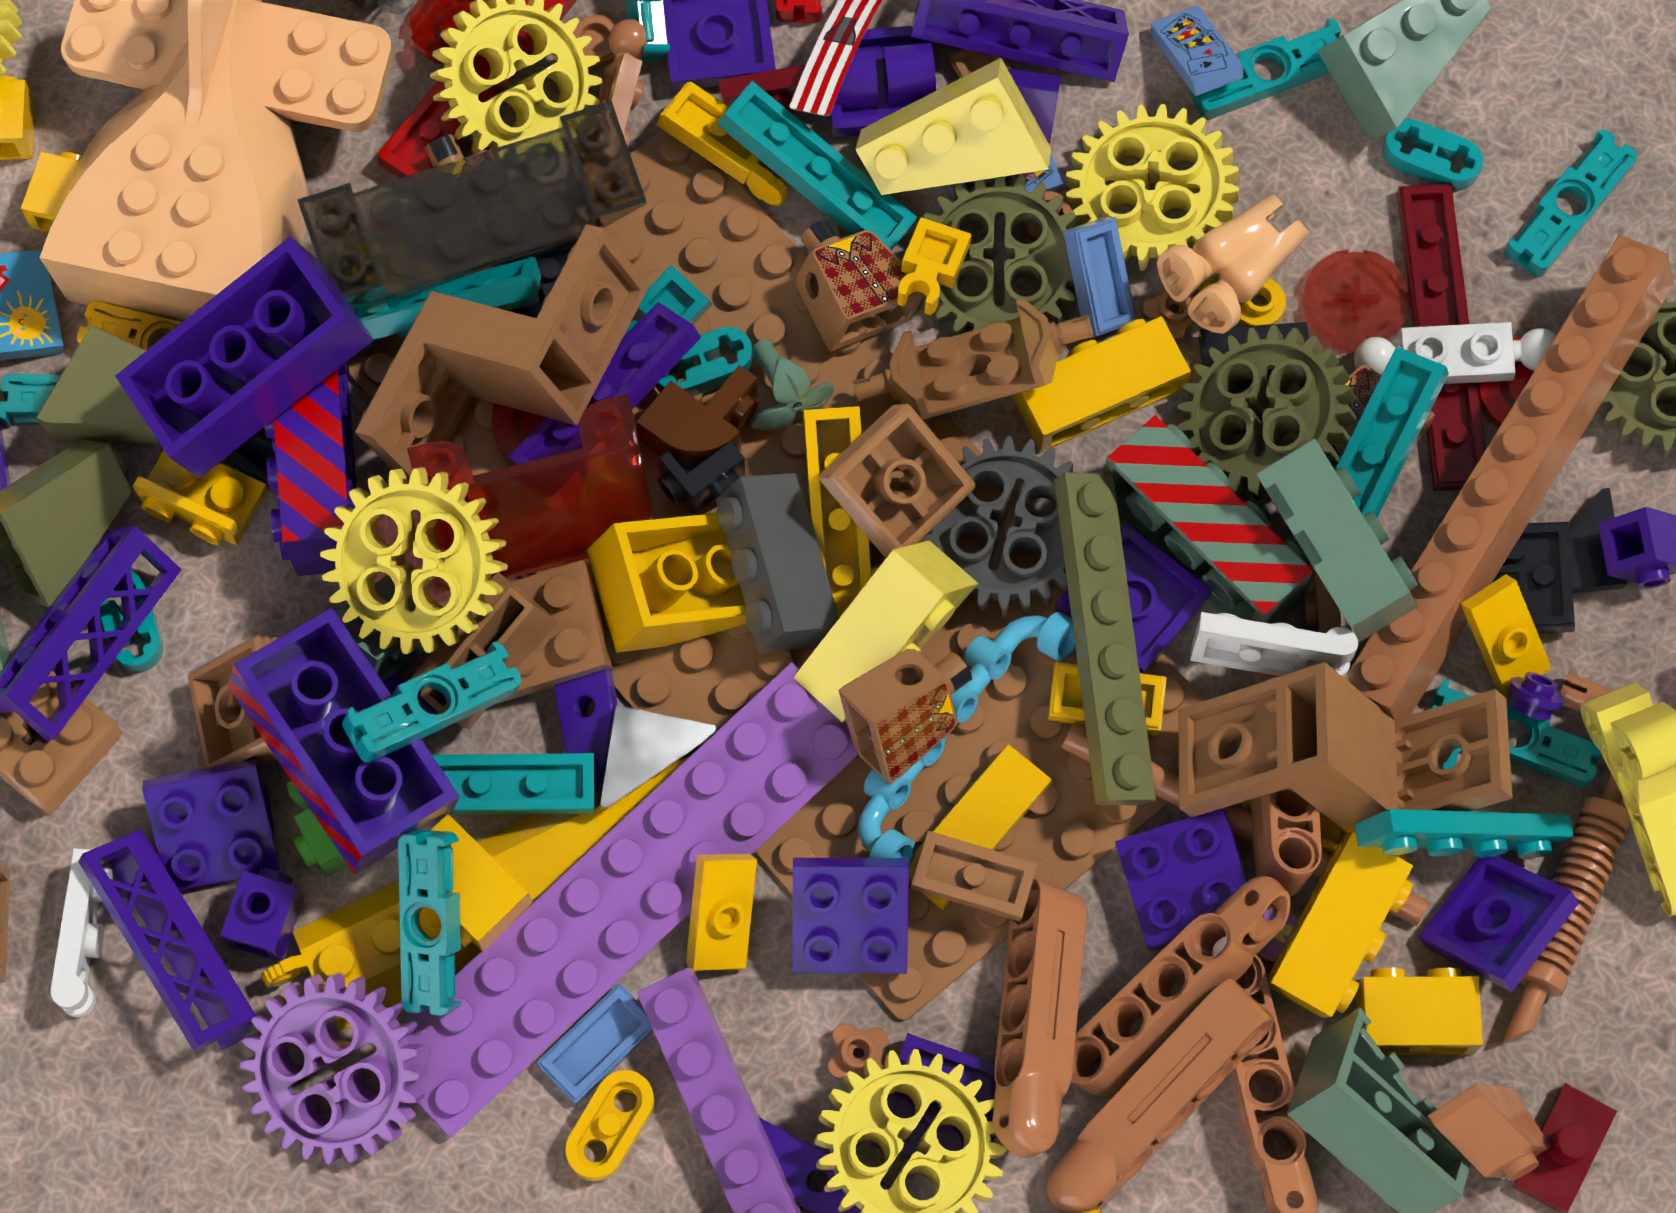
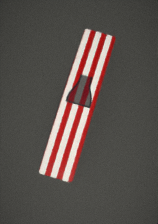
[789,0,883,116]

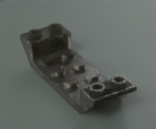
[297,101,647,303]

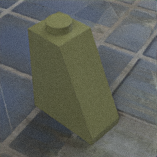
[36,325,160,444]
[0,439,132,608]

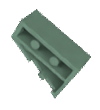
[1317,0,1492,141]
[1256,438,1418,642]
[1287,1007,1471,1213]

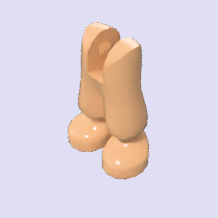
[1157,194,1309,334]

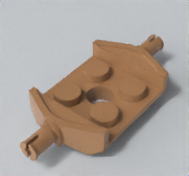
[853,298,1094,420]

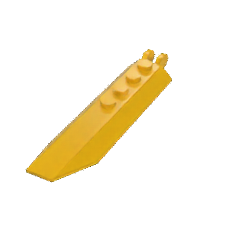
[261,757,689,1032]

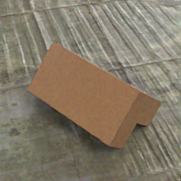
[408,572,558,730]

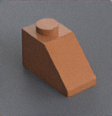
[1428,1084,1551,1181]

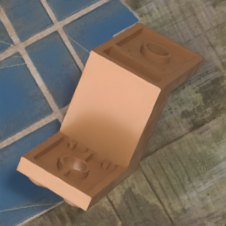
[355,224,649,483]
[1178,662,1513,833]

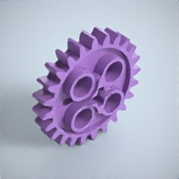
[240,972,428,1164]

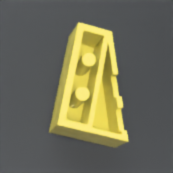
[855,58,1051,195]
[793,540,979,722]

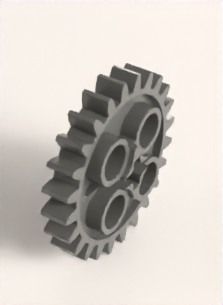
[919,436,1073,616]

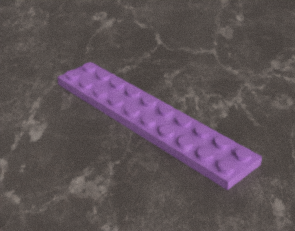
[372,662,859,1138]

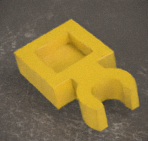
[897,217,972,315]

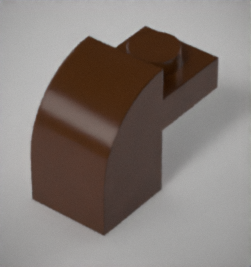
[636,365,759,470]

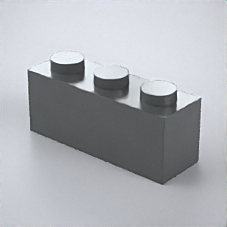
[716,473,839,653]

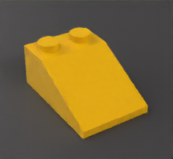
[586,513,747,653]

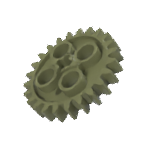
[922,174,1077,335]
[1596,299,1676,460]
[1177,325,1356,501]

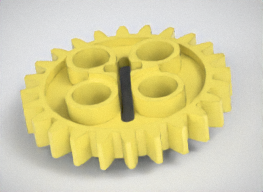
[430,0,602,166]
[1066,104,1239,271]
[320,467,508,654]
[814,1049,1006,1213]

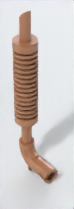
[1502,671,1631,1043]

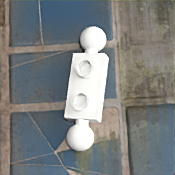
[1354,322,1556,384]

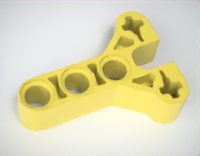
[1580,683,1676,917]

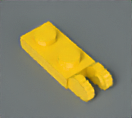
[656,81,789,207]

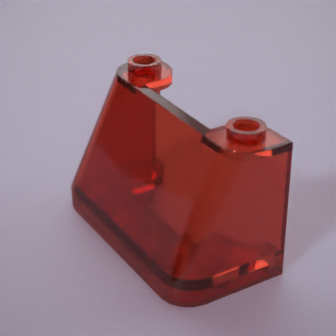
[407,393,654,579]

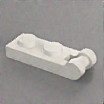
[1190,612,1358,678]
[51,848,113,1017]

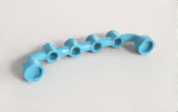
[858,612,1076,866]

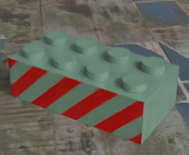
[1103,415,1313,624]

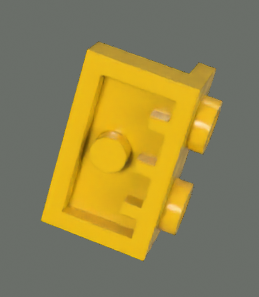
[133,450,268,546]

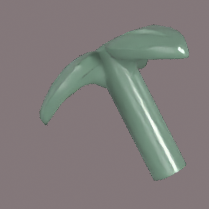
[748,339,835,430]

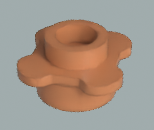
[1142,287,1194,341]
[828,1023,889,1080]

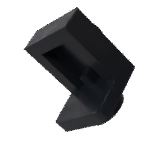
[657,441,746,514]

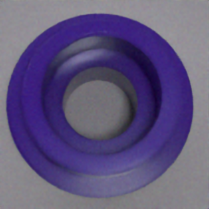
[1508,672,1564,720]

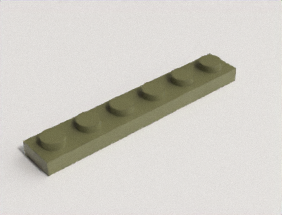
[1054,472,1156,805]

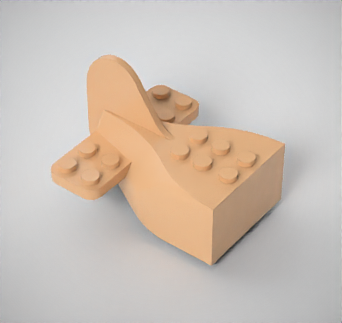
[39,0,394,322]

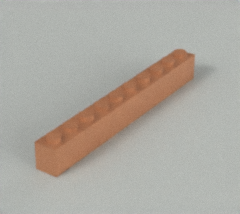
[1345,234,1674,720]

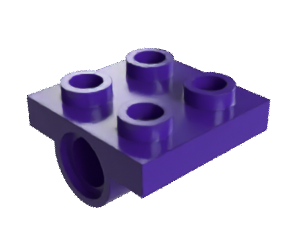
[830,26,936,138]
[142,758,280,890]
[1115,808,1248,952]
[792,858,909,974]

